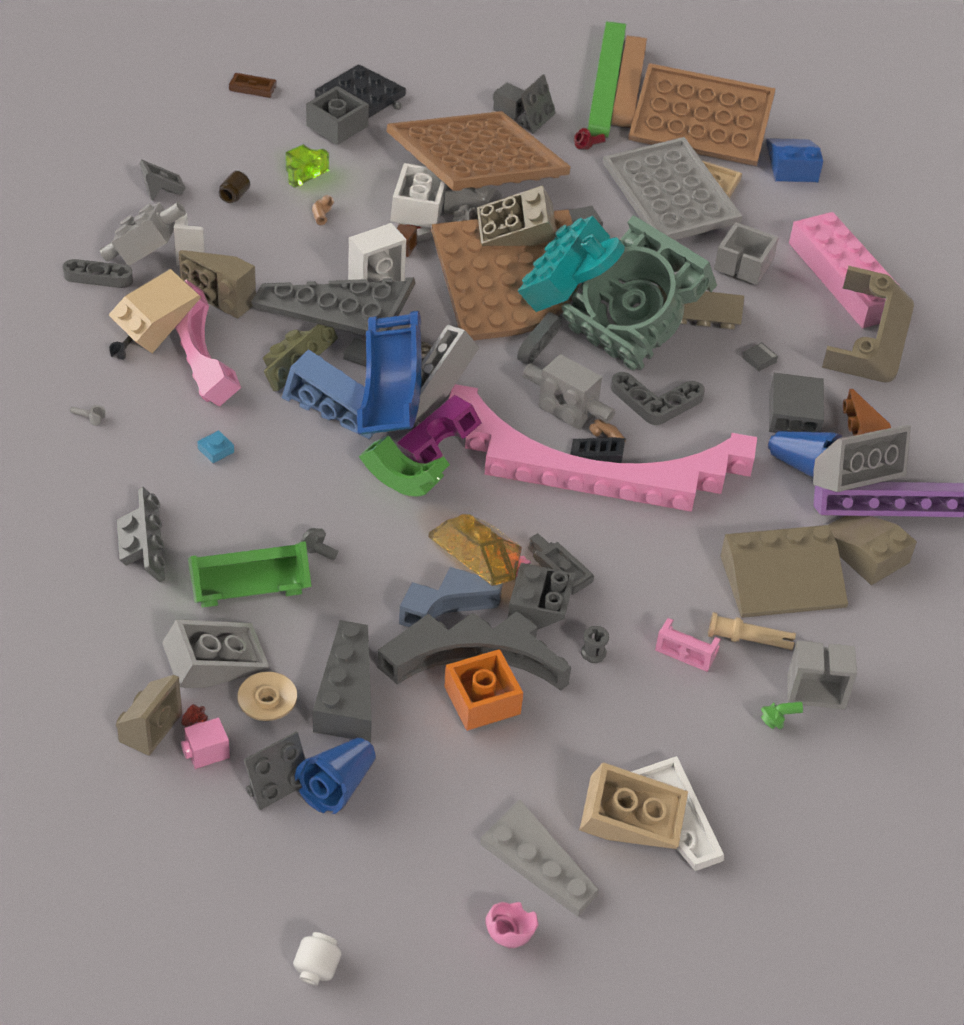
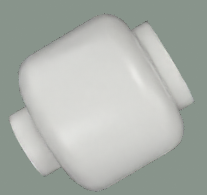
[293,932,341,985]

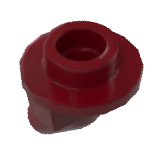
[574,128,606,150]

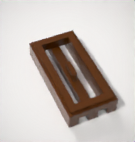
[229,73,277,98]

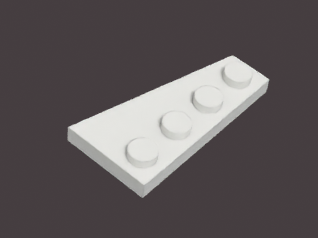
[632,756,724,871]

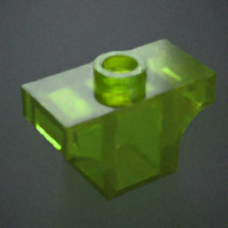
[286,144,329,188]

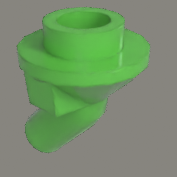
[761,702,803,729]

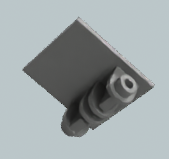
[518,74,556,134]
[244,731,305,810]

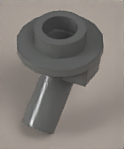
[301,528,339,561]

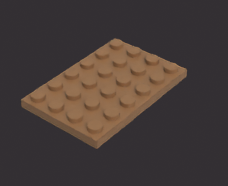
[629,63,776,166]

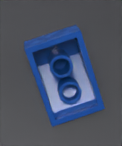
[766,138,823,182]

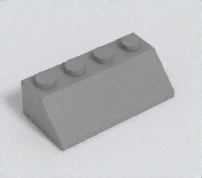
[813,425,911,492]

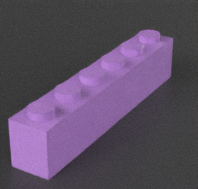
[813,482,964,517]

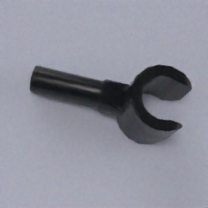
[109,335,133,360]

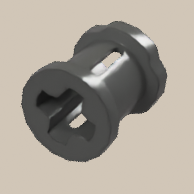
[581,626,609,663]

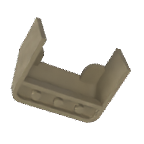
[822,266,914,383]

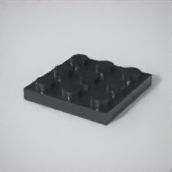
[315,64,406,118]

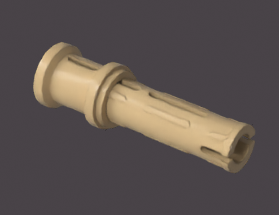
[708,612,796,651]

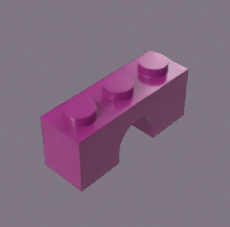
[396,395,482,464]

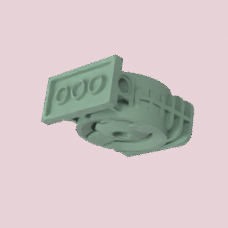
[562,215,717,371]

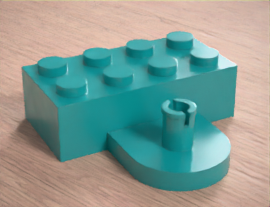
[518,216,625,312]

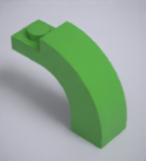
[359,435,450,496]

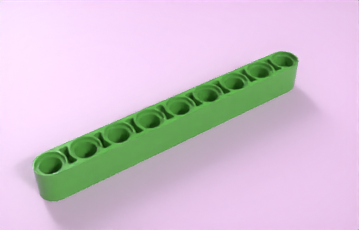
[588,21,626,138]

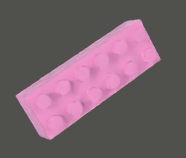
[789,212,898,329]

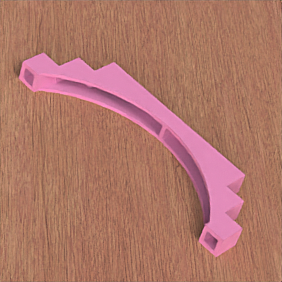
[449,384,757,512]

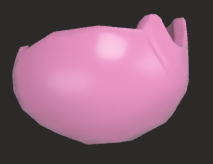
[485,902,539,949]

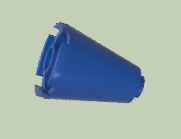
[768,431,842,478]
[295,738,376,814]

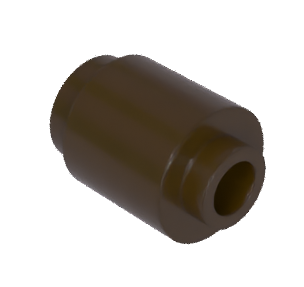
[219,171,250,203]

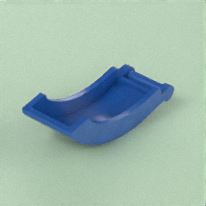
[357,310,422,435]

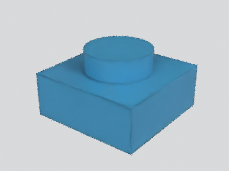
[197,430,234,463]

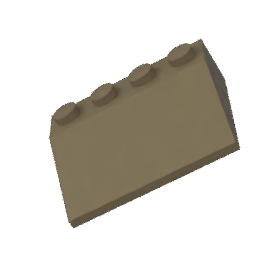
[720,525,848,618]

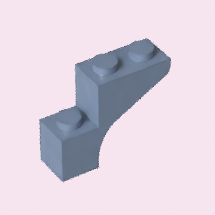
[399,567,503,627]

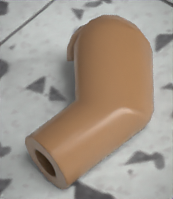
[312,195,334,225]
[589,419,626,442]

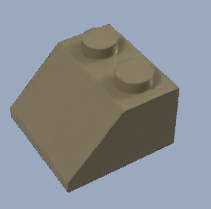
[116,675,182,756]

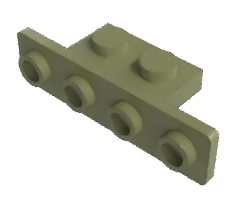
[263,324,338,391]

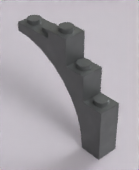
[377,611,571,691]

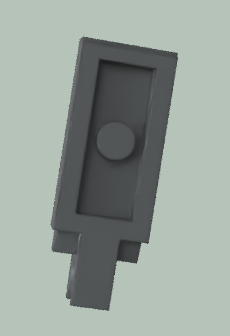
[528,533,594,595]

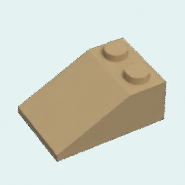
[109,269,201,353]
[579,762,688,849]

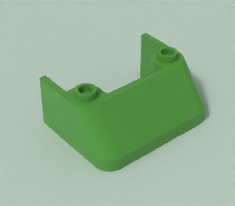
[188,541,312,608]

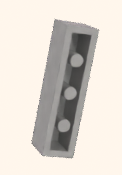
[413,325,479,426]

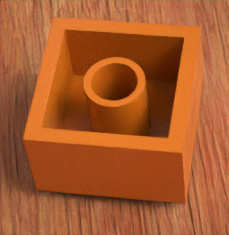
[444,649,523,731]

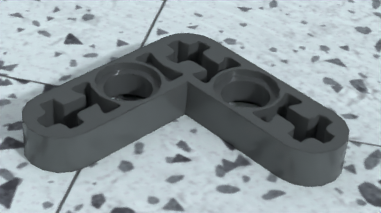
[611,372,705,425]

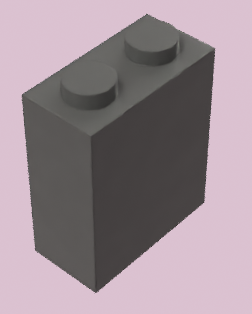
[769,373,824,433]

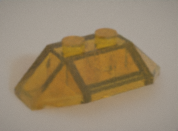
[428,514,522,586]

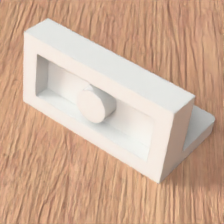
[174,213,205,266]

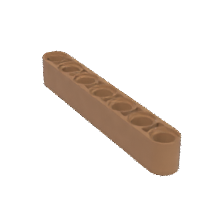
[611,35,647,128]

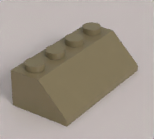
[657,286,745,330]

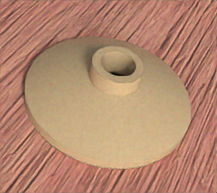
[238,672,297,721]

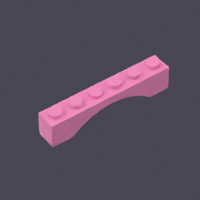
[175,280,241,407]

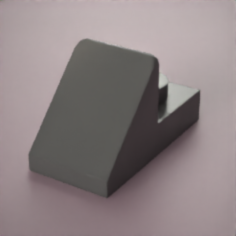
[140,160,186,201]

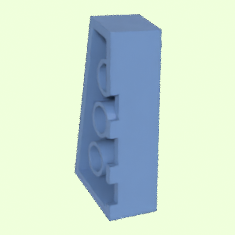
[282,349,375,439]

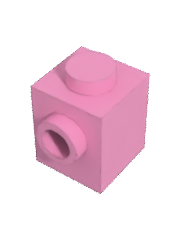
[181,717,230,769]

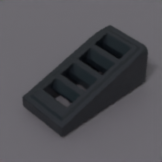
[570,437,626,463]

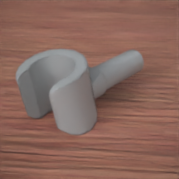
[70,405,106,425]

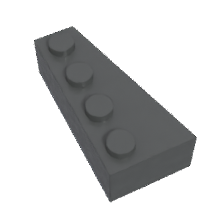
[313,620,372,742]

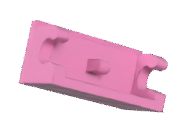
[655,618,721,672]

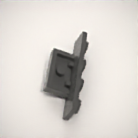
[117,487,166,582]

